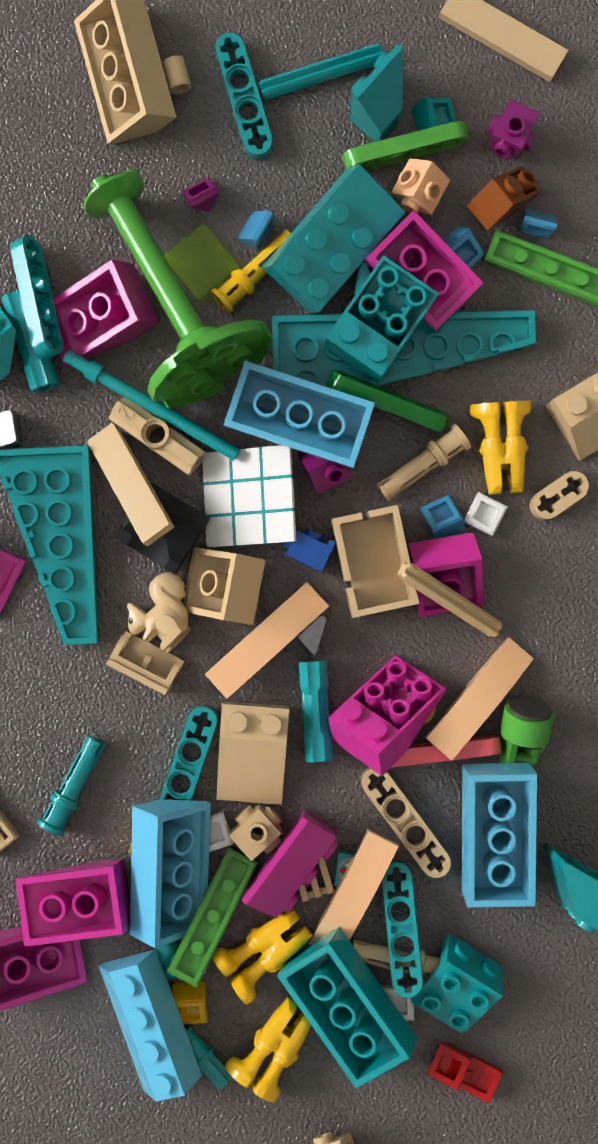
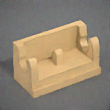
[106,631,185,695]

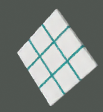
[202,445,296,548]

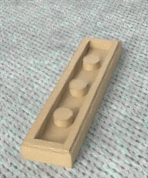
[439,0,568,82]
[87,422,174,546]

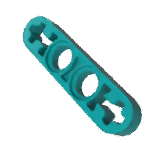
[215,33,273,160]
[10,235,63,360]
[160,705,218,800]
[382,862,424,998]

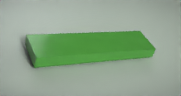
[483,229,598,307]
[166,848,258,988]

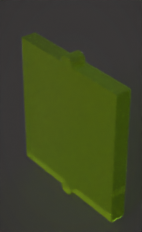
[164,223,240,301]

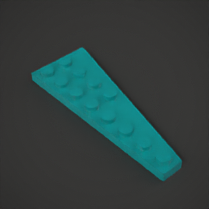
[272,310,536,388]

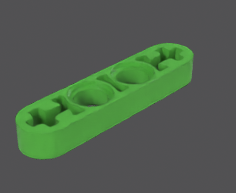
[342,121,470,171]

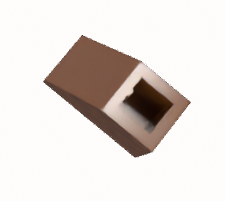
[467,166,541,231]

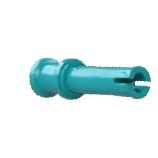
[37,735,106,836]

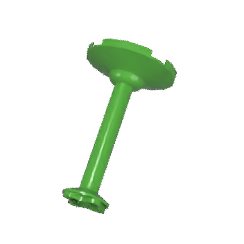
[83,168,274,409]

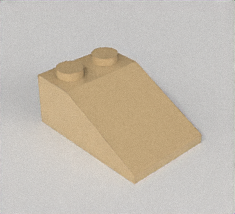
[216,701,290,805]

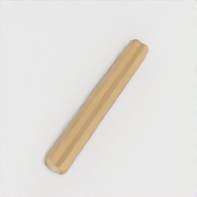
[397,562,502,637]

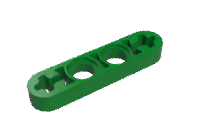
[326,369,450,432]

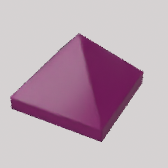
[181,178,220,212]

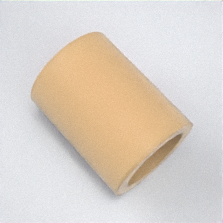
[162,55,192,95]

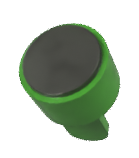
[499,696,555,766]

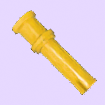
[210,229,291,314]

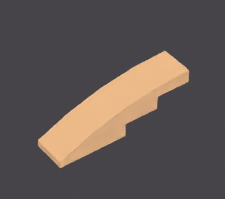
[205,582,329,699]
[425,637,534,761]
[309,829,399,945]

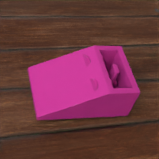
[328,655,446,776]

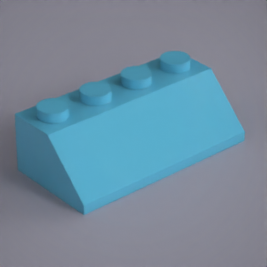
[224,361,375,468]
[130,799,211,948]
[99,949,202,1102]

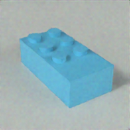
[462,763,537,907]

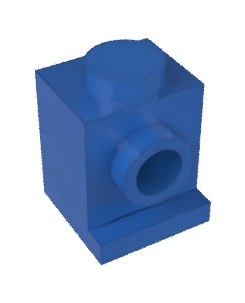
[283,528,336,573]

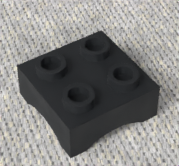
[117,483,210,574]

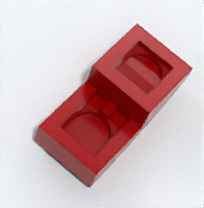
[427,1042,503,1104]

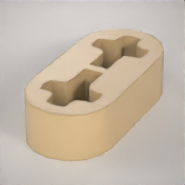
[530,471,589,520]

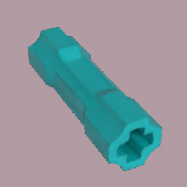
[1,290,60,393]
[299,660,333,762]

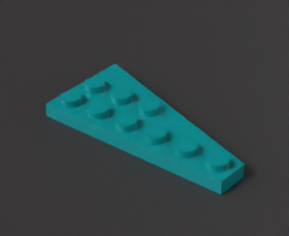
[0,445,99,645]

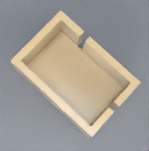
[331,505,419,618]

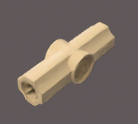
[109,397,206,476]

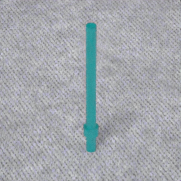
[63,350,240,461]

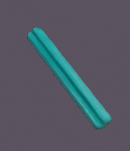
[259,44,383,100]

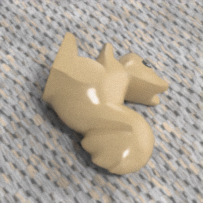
[127,572,190,653]

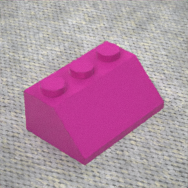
[241,808,338,919]

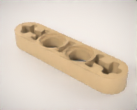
[361,767,451,878]

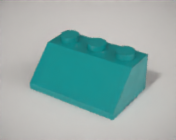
[542,842,598,934]

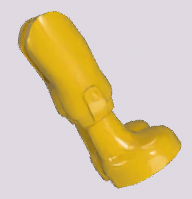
[470,401,532,495]
[212,908,313,1005]
[225,997,312,1103]

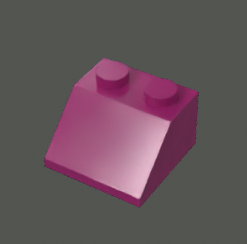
[408,533,483,617]

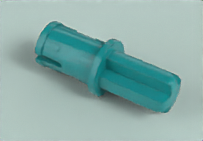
[185,1026,232,1090]

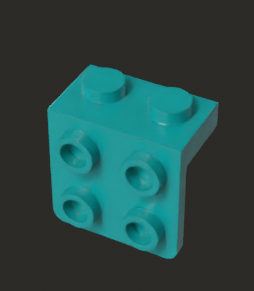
[411,934,504,1033]

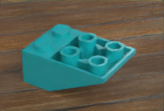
[324,255,439,384]

